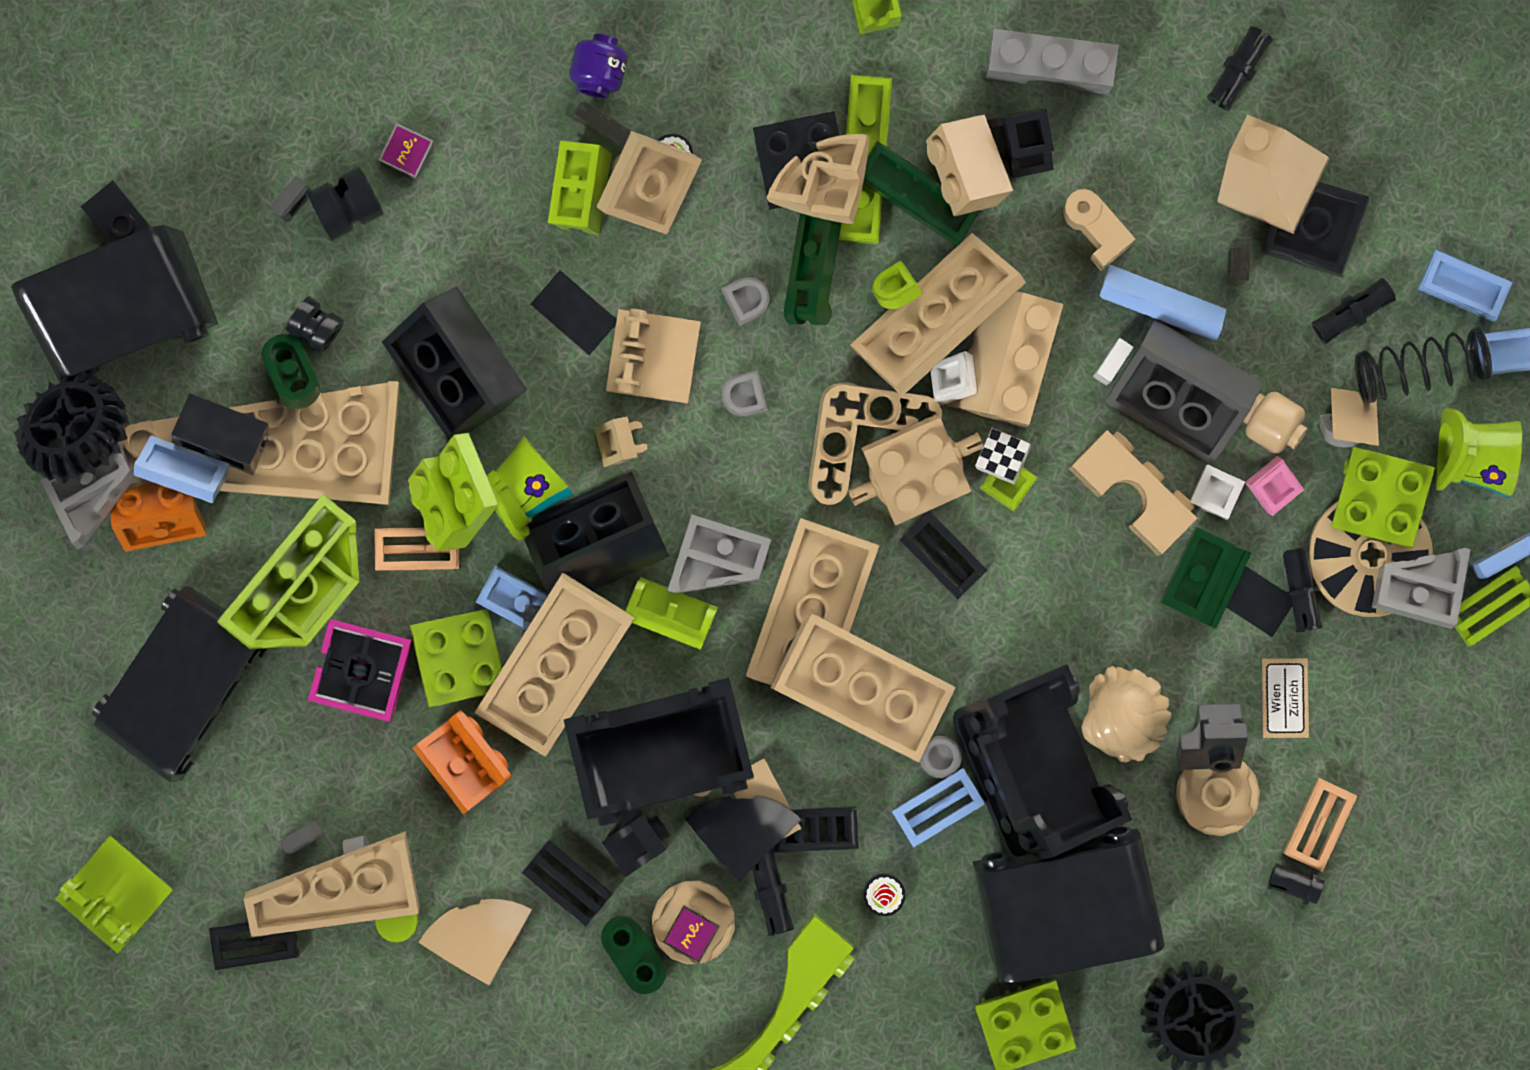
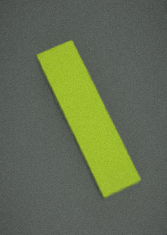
[839,75,892,244]

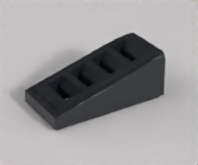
[774,806,859,852]

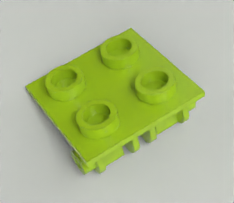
[1331,446,1435,548]
[410,609,502,708]
[55,835,173,954]
[974,978,1077,1070]

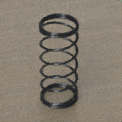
[1355,327,1492,404]

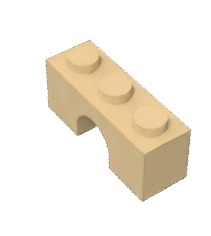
[1068,430,1197,556]

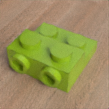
[408,433,499,552]

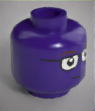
[569,34,628,99]

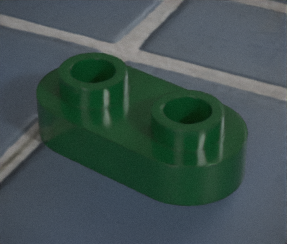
[261,334,320,409]
[601,915,666,994]

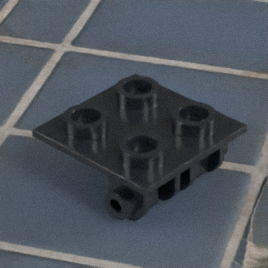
[753,111,839,210]

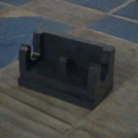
[171,393,269,475]

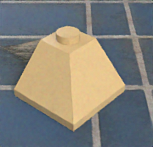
[1217,115,1329,234]

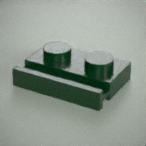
[1159,527,1252,629]

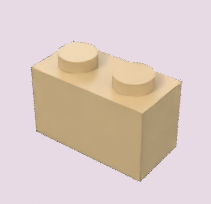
[926,115,1013,216]

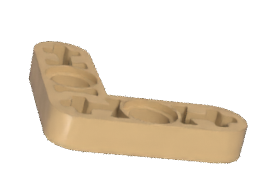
[808,383,942,505]

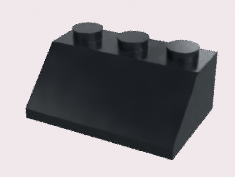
[382,286,527,441]
[524,472,669,595]

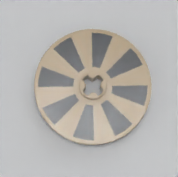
[1308,501,1433,617]

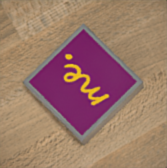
[378,123,435,180]

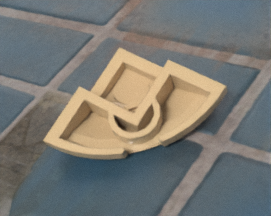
[767,134,869,225]
[418,899,532,985]

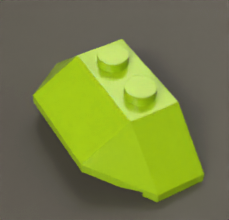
[217,494,359,649]

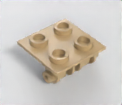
[606,309,701,404]

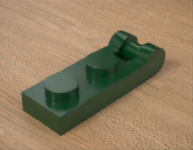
[784,213,841,325]

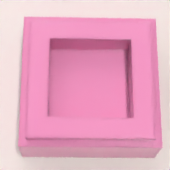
[1245,456,1304,516]

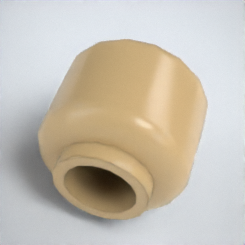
[1243,392,1308,453]

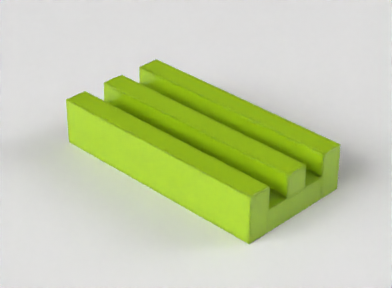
[1455,565,1530,647]

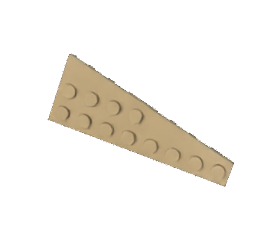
[118,381,401,505]

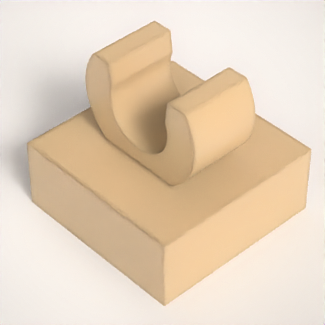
[594,416,648,467]

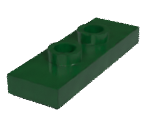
[863,141,981,246]

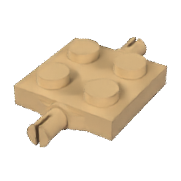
[848,414,984,526]

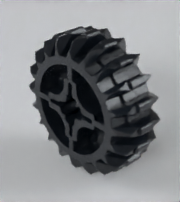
[14,373,130,484]
[1140,960,1254,1070]

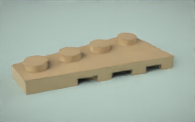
[244,831,419,937]

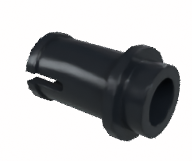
[1267,863,1324,905]

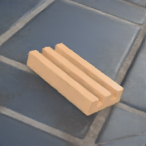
[375,528,460,571]
[1283,778,1357,872]

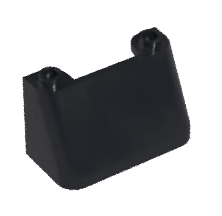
[11,225,218,383]
[92,586,268,782]
[953,664,1132,864]
[563,678,754,826]
[973,827,1165,983]

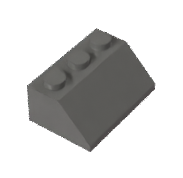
[1105,319,1263,465]

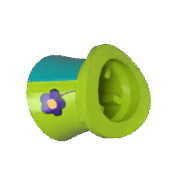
[1436,408,1522,498]
[487,436,573,541]

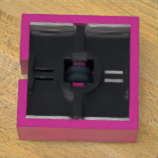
[308,619,414,722]

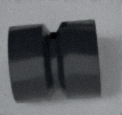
[307,166,384,241]

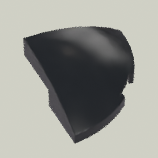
[685,795,803,881]

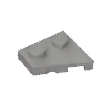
[41,443,136,549]
[667,514,771,594]
[1372,548,1471,629]

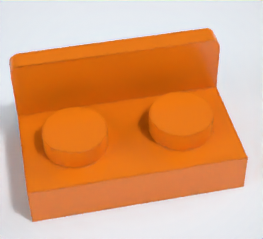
[110,483,207,552]

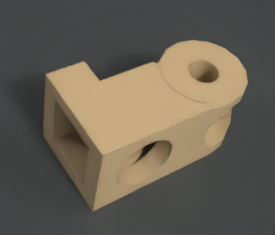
[1063,189,1136,271]

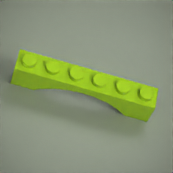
[709,914,855,1070]

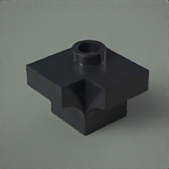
[986,108,1054,178]
[1176,704,1248,772]
[602,808,670,877]

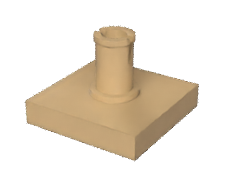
[597,131,702,235]

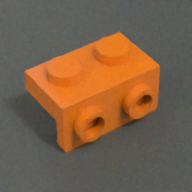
[412,710,512,815]

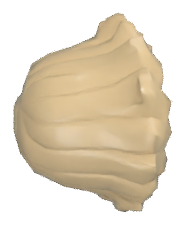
[1082,666,1171,763]

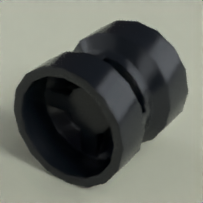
[286,296,344,354]

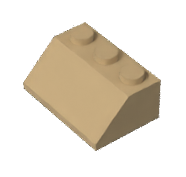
[946,292,1064,429]

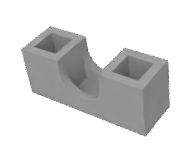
[985,29,1119,95]

